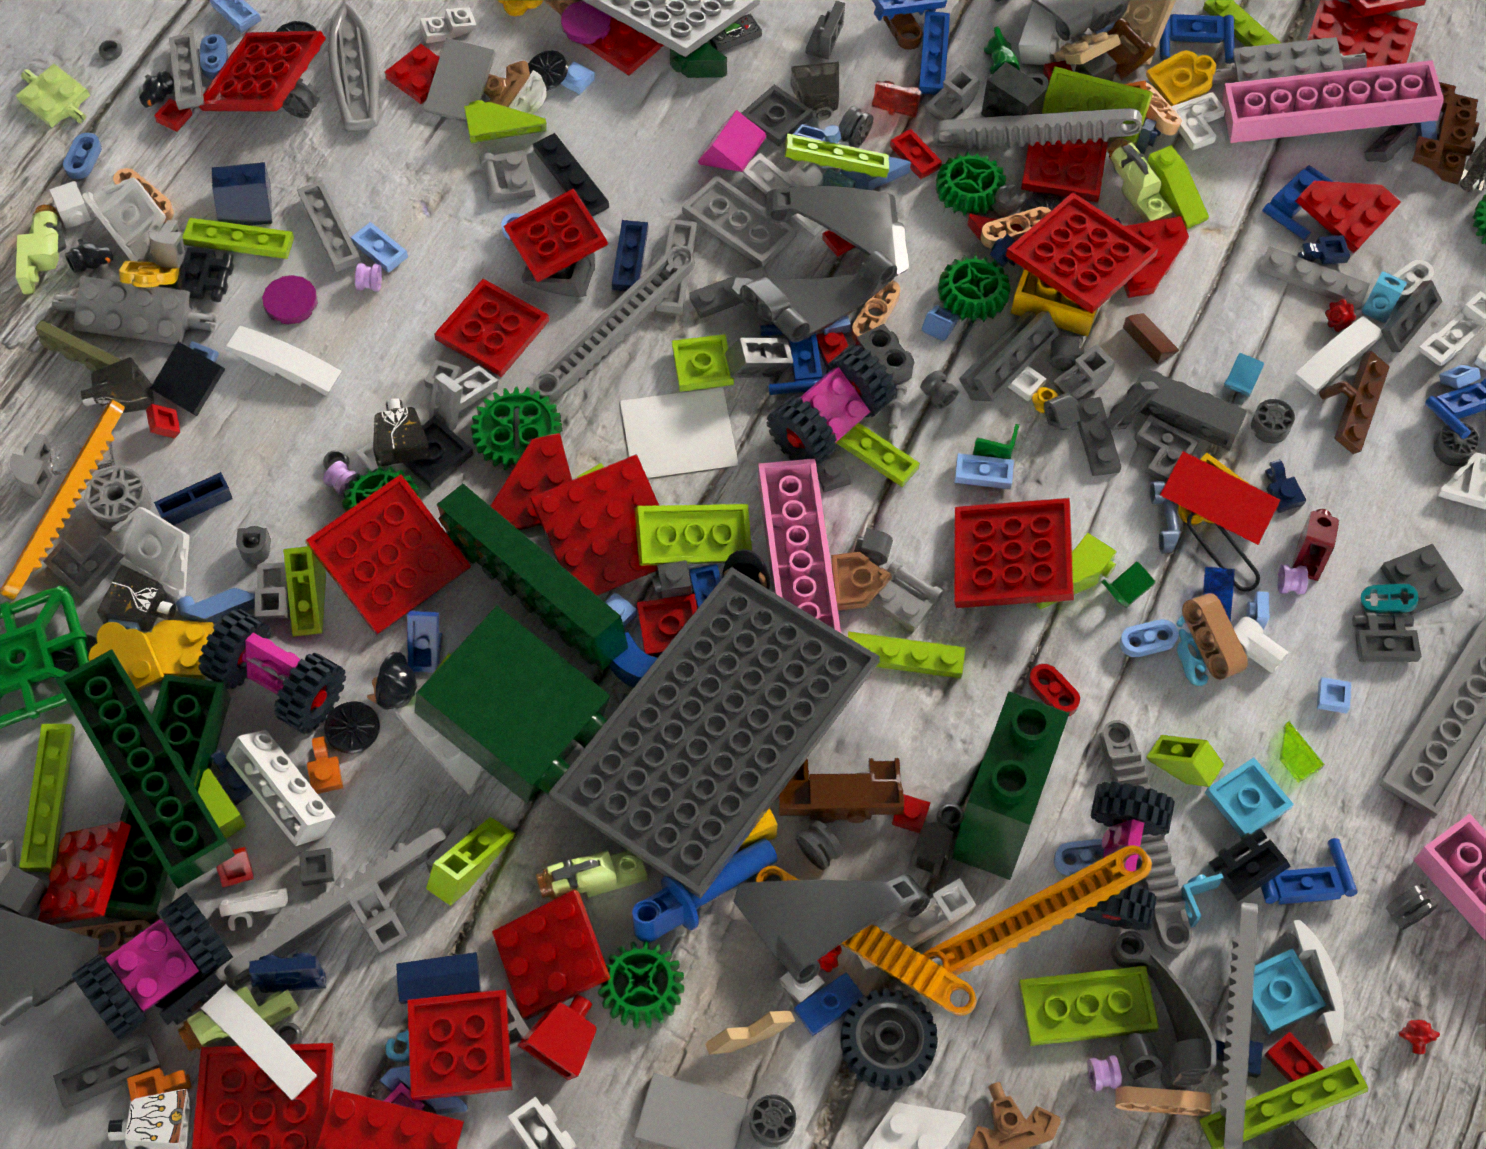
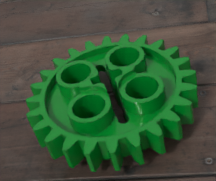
[471,386,563,470]

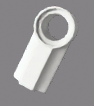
[1233,617,1289,673]

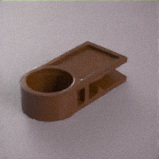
[883,13,922,50]

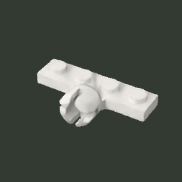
[742,153,824,236]

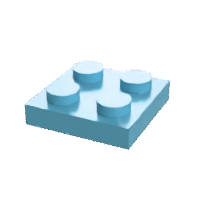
[1205,757,1294,837]
[1252,948,1326,1035]

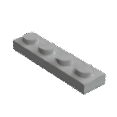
[169,32,205,110]
[297,180,361,272]
[656,219,697,314]
[1258,246,1370,310]

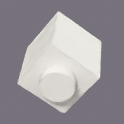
[49,181,91,229]

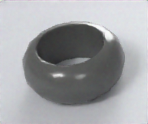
[99,40,123,60]
[323,450,350,470]
[936,804,964,831]
[274,1022,303,1044]

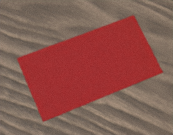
[1160,451,1280,545]

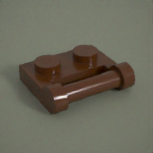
[1107,18,1156,81]

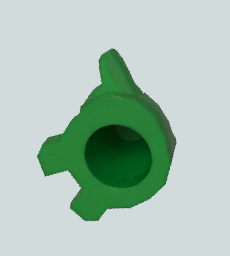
[984,26,1020,74]

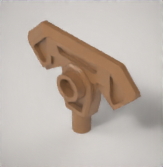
[483,61,530,107]
[967,1082,1061,1149]

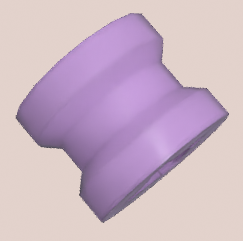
[355,263,382,292]
[323,461,357,497]
[1278,565,1308,595]
[1087,1055,1122,1092]

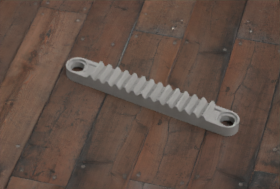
[933,108,1142,150]
[533,245,695,402]
[1101,720,1192,954]
[224,828,447,986]
[1220,902,1259,1149]

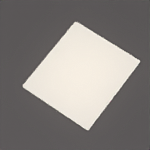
[620,387,738,478]

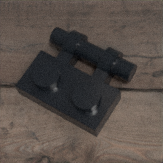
[175,247,234,302]
[1208,828,1291,901]

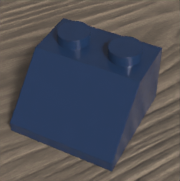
[212,162,273,226]

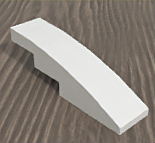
[1294,316,1383,395]
[225,326,341,396]

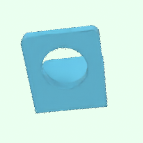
[1362,272,1407,323]
[1224,353,1264,397]
[1181,874,1224,927]

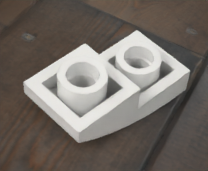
[419,7,476,43]

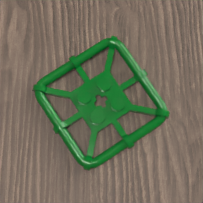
[0,586,89,729]

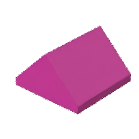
[698,110,767,172]

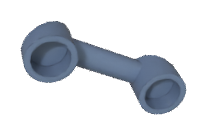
[1150,481,1180,554]

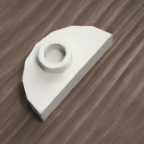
[509,70,546,114]

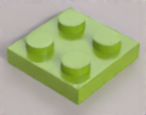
[672,334,734,392]

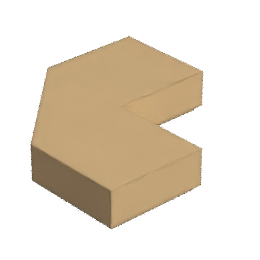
[705,1011,795,1055]

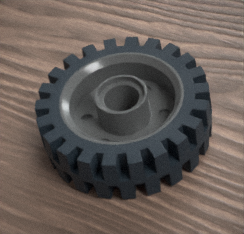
[840,989,938,1091]

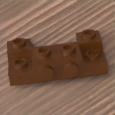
[1412,82,1480,185]
[779,758,904,823]

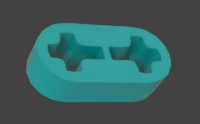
[1360,584,1419,614]

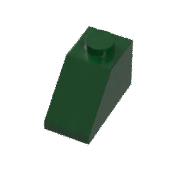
[670,43,727,78]

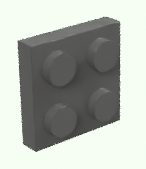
[741,84,813,146]
[1380,544,1464,615]

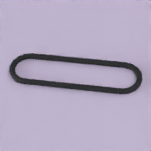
[1187,512,1260,592]

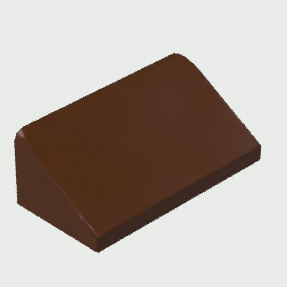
[1123,313,1179,364]

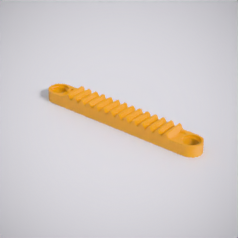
[0,399,125,601]
[922,845,1152,976]
[756,866,977,1016]

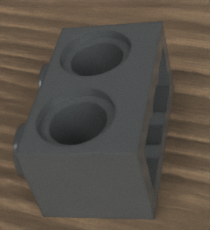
[855,324,915,385]
[725,338,794,378]

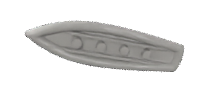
[328,0,379,131]

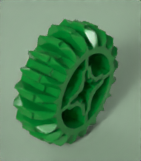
[936,151,1006,217]
[937,255,1011,323]
[342,465,421,513]
[598,941,685,1029]

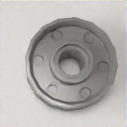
[84,467,152,531]

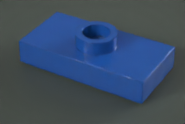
[794,972,863,1037]

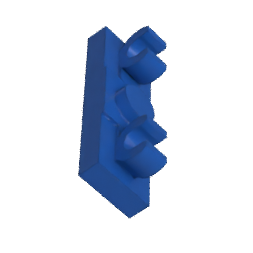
[872,0,947,21]

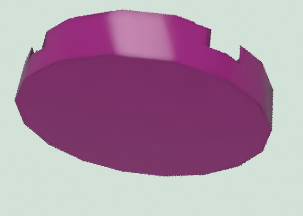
[561,1,611,44]
[262,275,318,325]

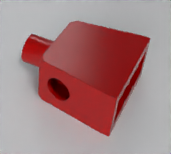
[517,995,597,1081]

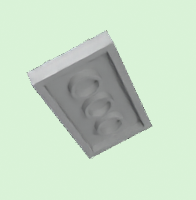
[682,175,797,267]

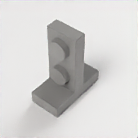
[428,365,499,430]

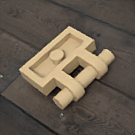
[1054,32,1121,64]

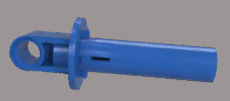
[632,838,778,942]

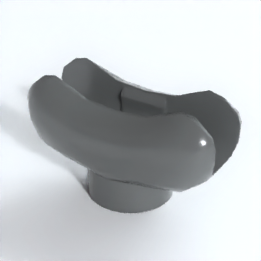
[991,184,1026,217]

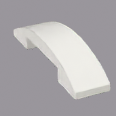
[1418,291,1486,366]
[858,878,976,971]
[1286,920,1344,1053]
[201,984,317,1101]

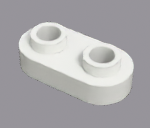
[1388,260,1434,301]

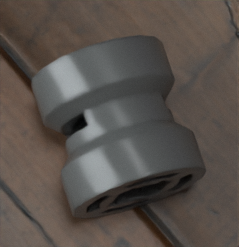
[920,370,959,409]

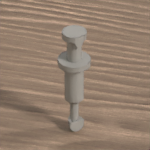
[886,384,907,445]

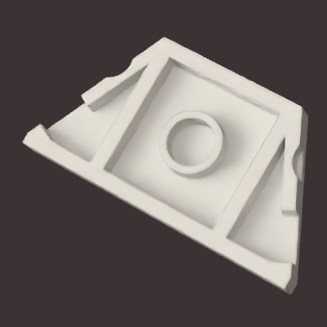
[82,177,166,262]
[1438,452,1486,510]
[105,507,190,599]
[395,704,484,795]
[863,1102,967,1149]

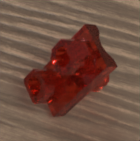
[872,80,921,118]

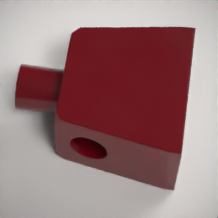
[1291,509,1340,581]

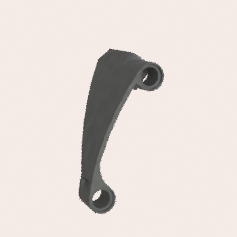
[995,0,1131,41]
[732,251,898,343]
[0,909,100,1026]

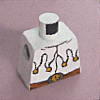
[108,1089,192,1149]

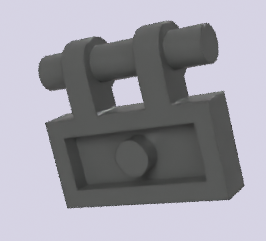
[1352,612,1422,662]

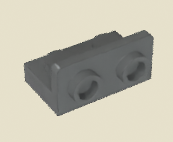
[805,1,845,60]

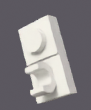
[219,888,288,931]

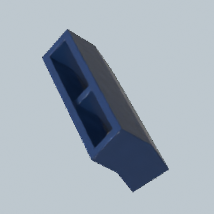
[154,472,233,526]
[396,952,482,1004]

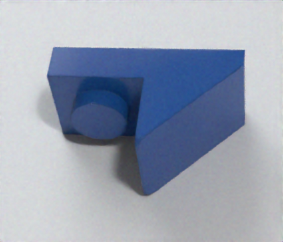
[407,611,442,672]

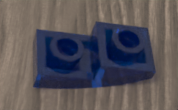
[1203,567,1235,622]

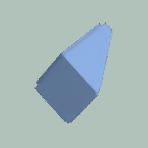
[922,305,960,341]

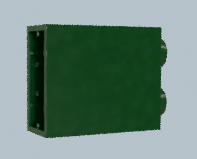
[414,606,610,803]
[951,691,1070,880]

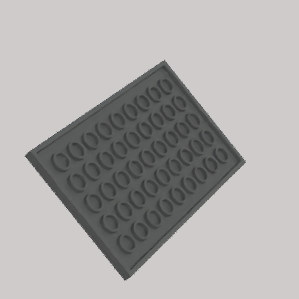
[548,567,880,899]

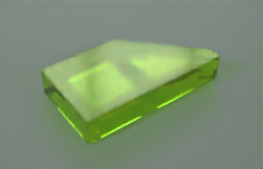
[1279,721,1325,783]

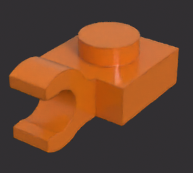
[307,736,344,794]
[127,1068,192,1102]

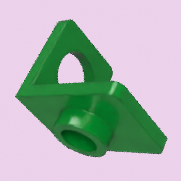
[973,424,1020,459]
[1101,562,1156,608]

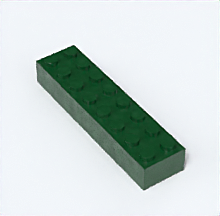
[437,483,628,670]
[56,649,235,889]
[103,674,231,924]

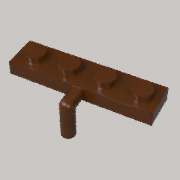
[1319,351,1390,454]

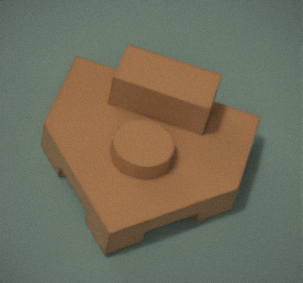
[831,552,892,611]

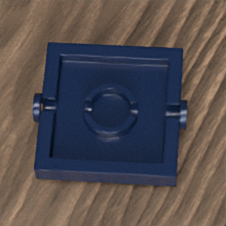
[249,953,326,993]

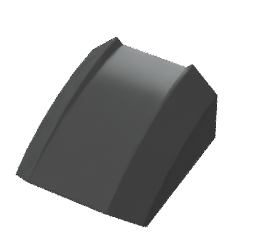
[521,253,595,297]

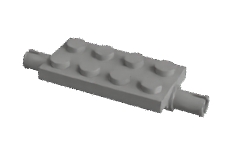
[1212,37,1367,86]
[52,276,216,345]

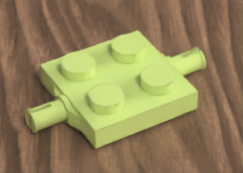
[15,63,90,128]

